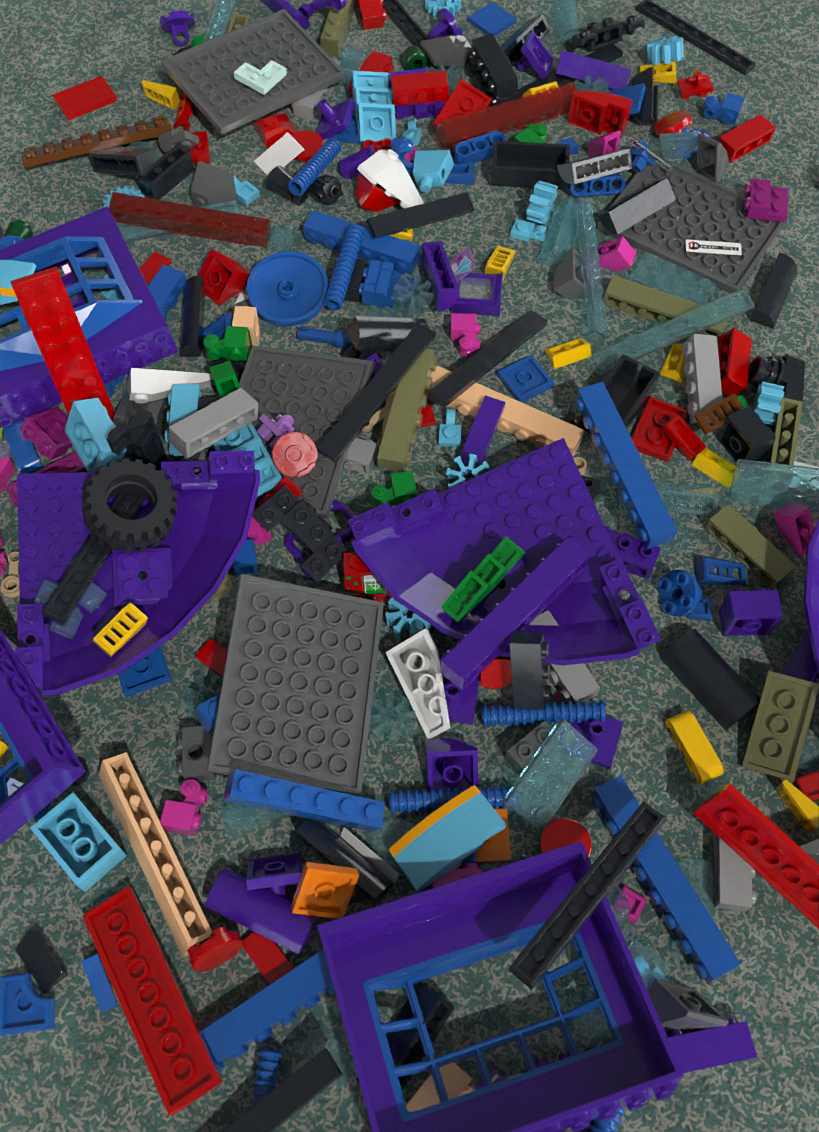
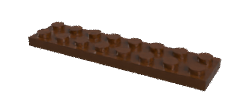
[21,116,172,168]

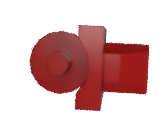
[677,70,714,100]

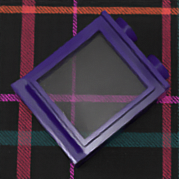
[451,273,503,316]

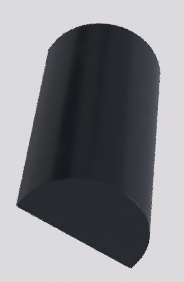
[660,629,761,731]

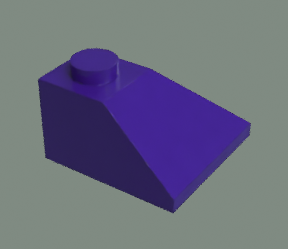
[425,738,479,791]

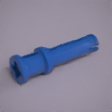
[297,326,352,349]

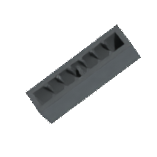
[557,149,632,184]

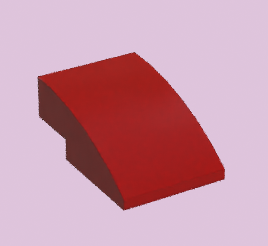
[568,91,633,137]

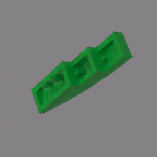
[441,537,526,623]

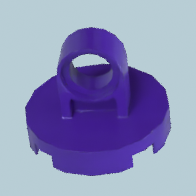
[428,8,463,39]
[160,11,195,47]

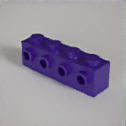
[605,526,661,580]

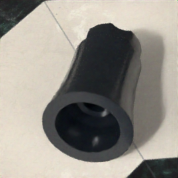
[266,165,310,206]

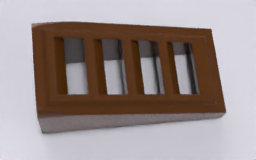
[694,394,744,435]

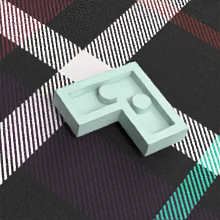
[234,60,287,95]

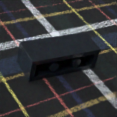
[138,144,195,202]
[510,631,551,710]

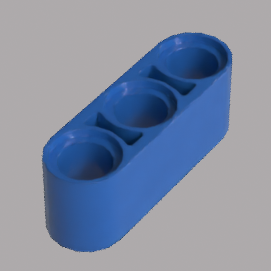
[453,131,506,164]
[567,172,626,196]
[3,419,43,474]

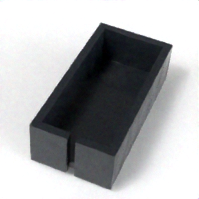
[470,33,520,114]
[491,140,570,190]
[578,354,660,434]

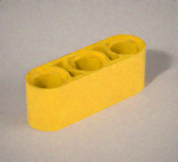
[665,710,724,784]

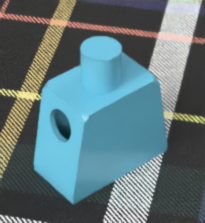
[413,150,454,193]

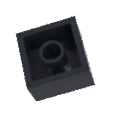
[717,406,776,471]

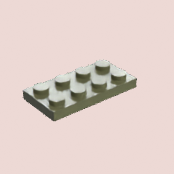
[742,671,819,782]

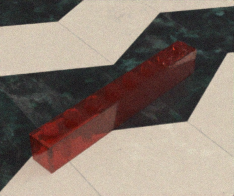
[436,83,577,150]
[109,192,271,248]

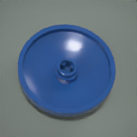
[247,251,329,327]

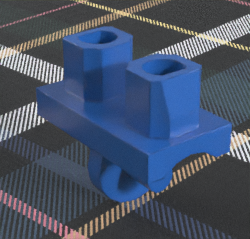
[620,140,655,172]

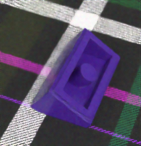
[339,146,375,179]

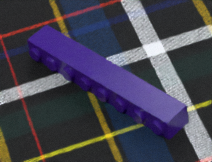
[440,538,590,691]
[526,1017,757,1073]

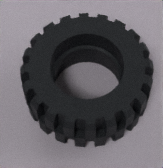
[82,458,178,554]

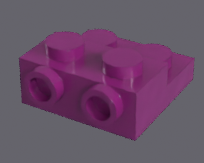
[744,178,788,222]
[20,407,73,460]

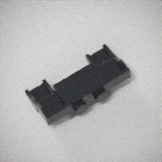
[565,15,645,53]
[106,408,169,471]
[252,485,348,583]

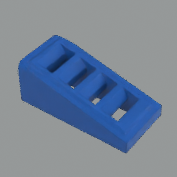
[445,162,476,185]
[695,557,746,586]

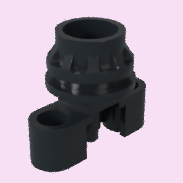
[748,354,805,402]

